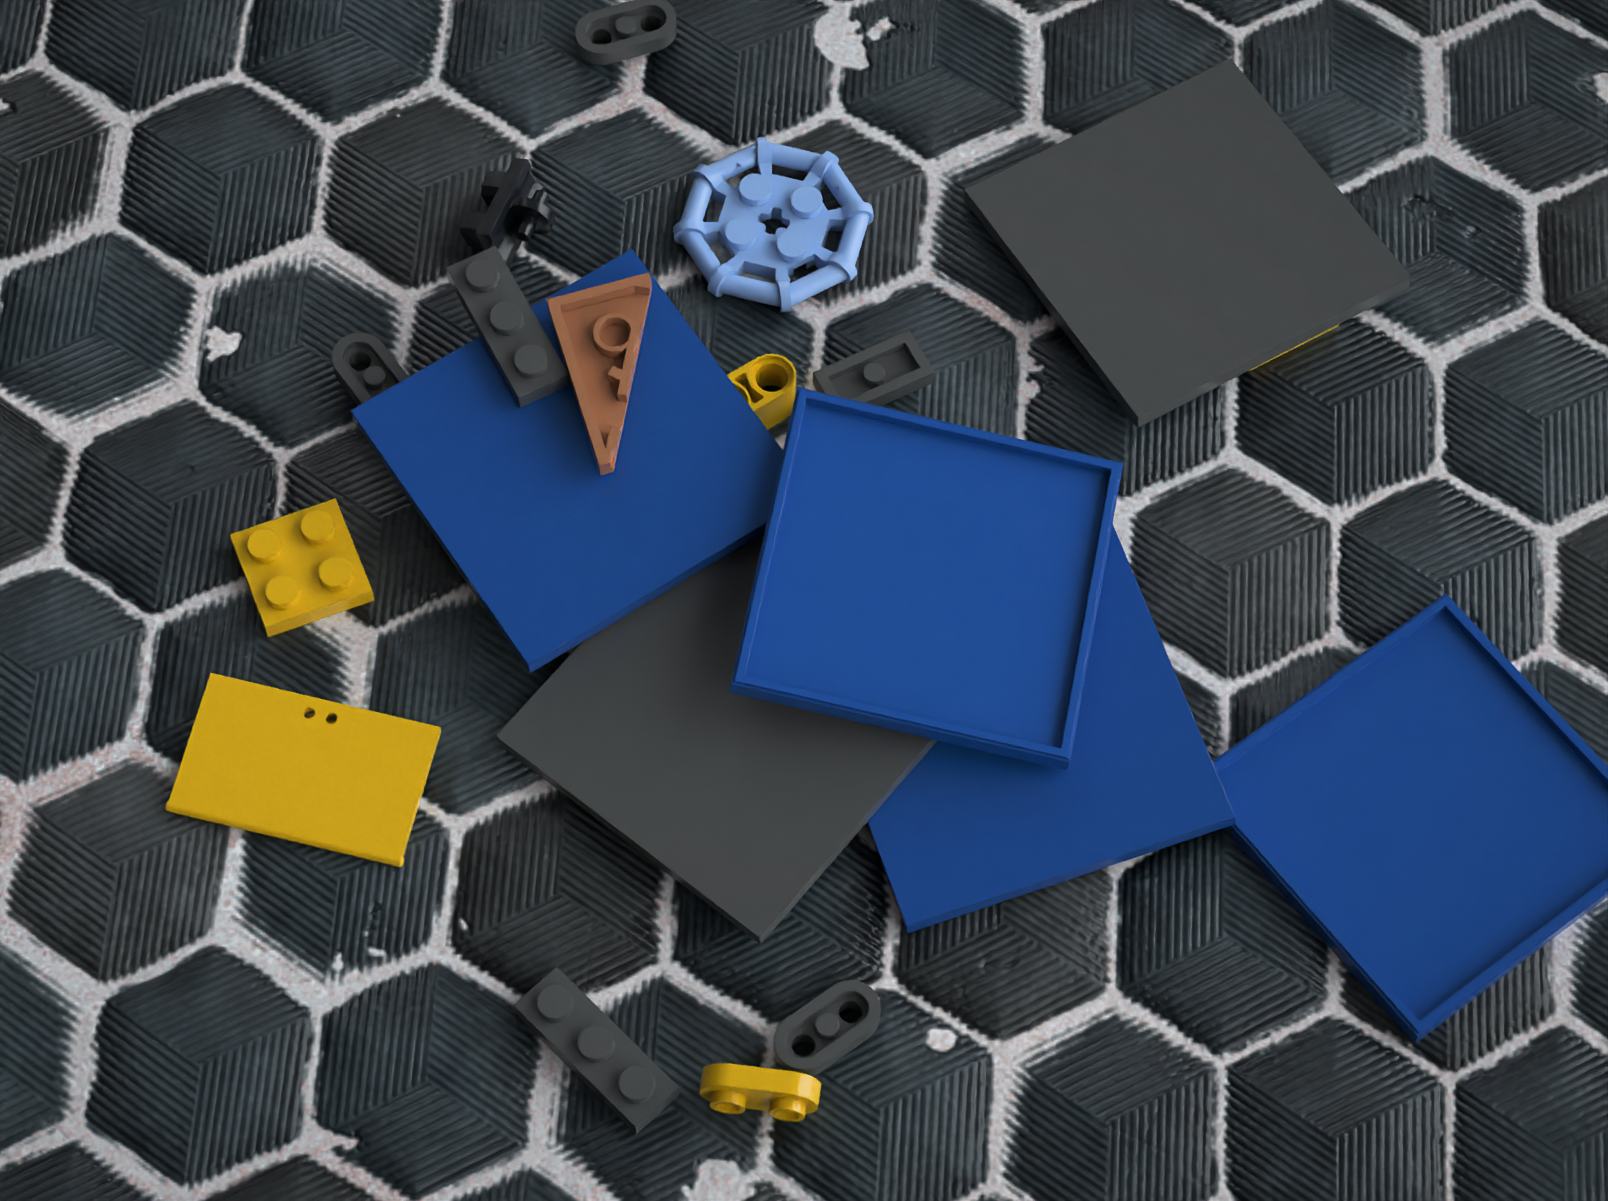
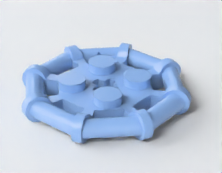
[673,137,874,312]

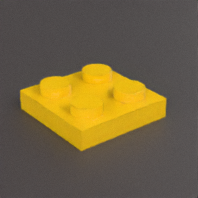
[230,498,374,637]

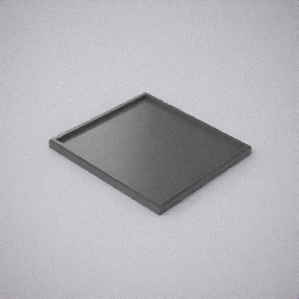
[964,59,1411,428]
[496,533,937,945]

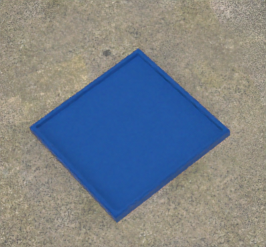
[351,249,783,673]
[729,387,1123,770]
[866,524,1235,933]
[1212,593,1608,1044]

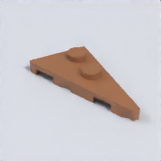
[546,272,652,476]

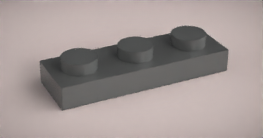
[446,246,570,408]
[513,967,679,1134]

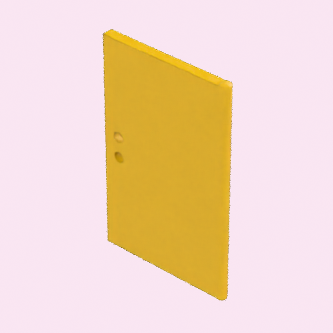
[165,673,441,867]

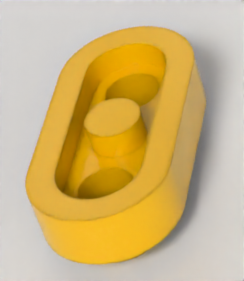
[699,1063,821,1122]

